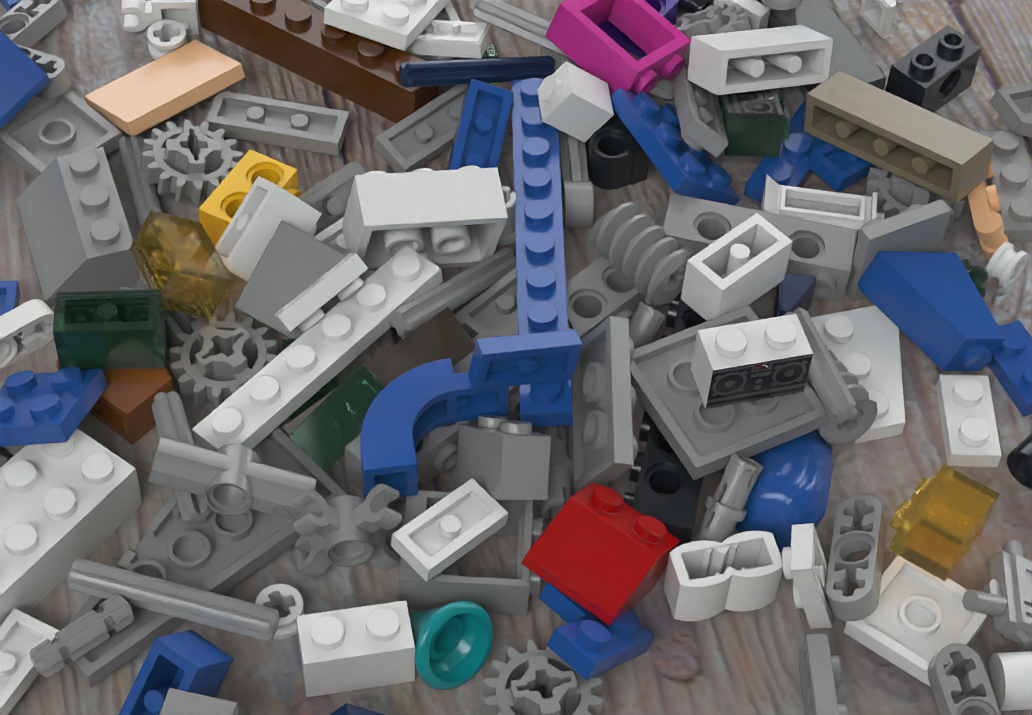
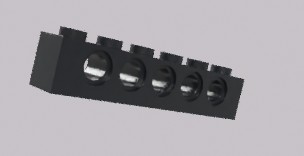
[623,298,706,547]

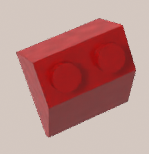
[521,482,680,626]

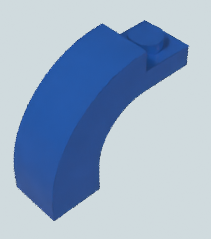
[360,358,509,499]

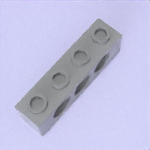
[663,193,857,302]

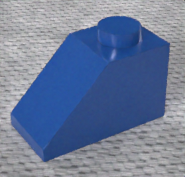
[119,630,234,715]

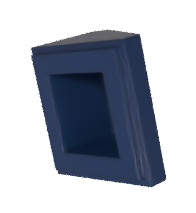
[773,274,816,317]

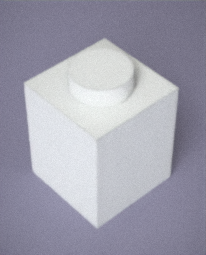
[537,61,614,143]

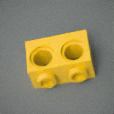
[198,149,302,246]

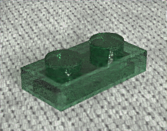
[288,363,386,472]

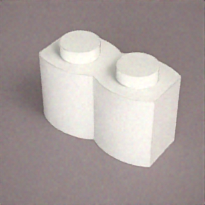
[663,531,783,621]

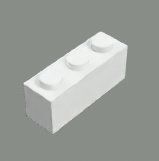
[687,25,833,95]

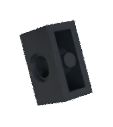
[885,25,982,113]

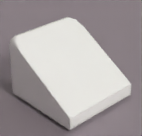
[859,0,896,39]

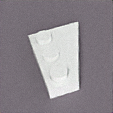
[811,305,905,444]

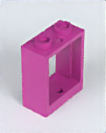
[545,0,691,95]

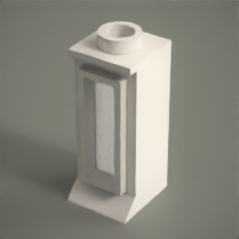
[760,175,885,256]

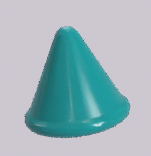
[409,601,493,690]

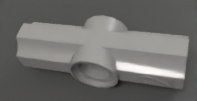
[148,436,317,521]

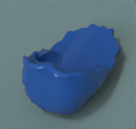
[736,429,834,552]

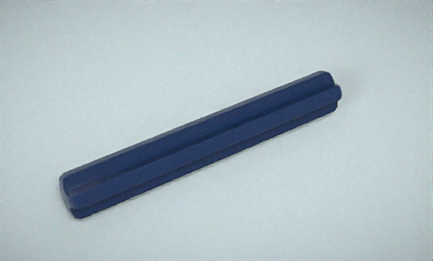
[399,56,555,87]

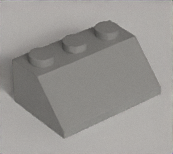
[16,147,140,307]

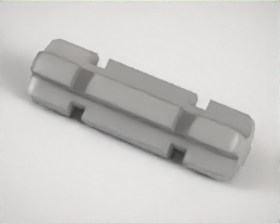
[29,595,134,677]

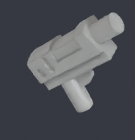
[962,540,1032,644]

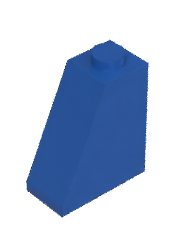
[857,251,1006,372]

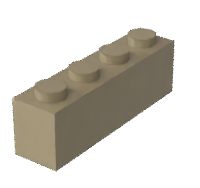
[804,71,994,203]

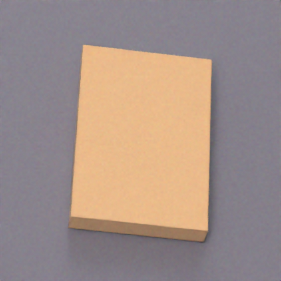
[84,40,245,137]

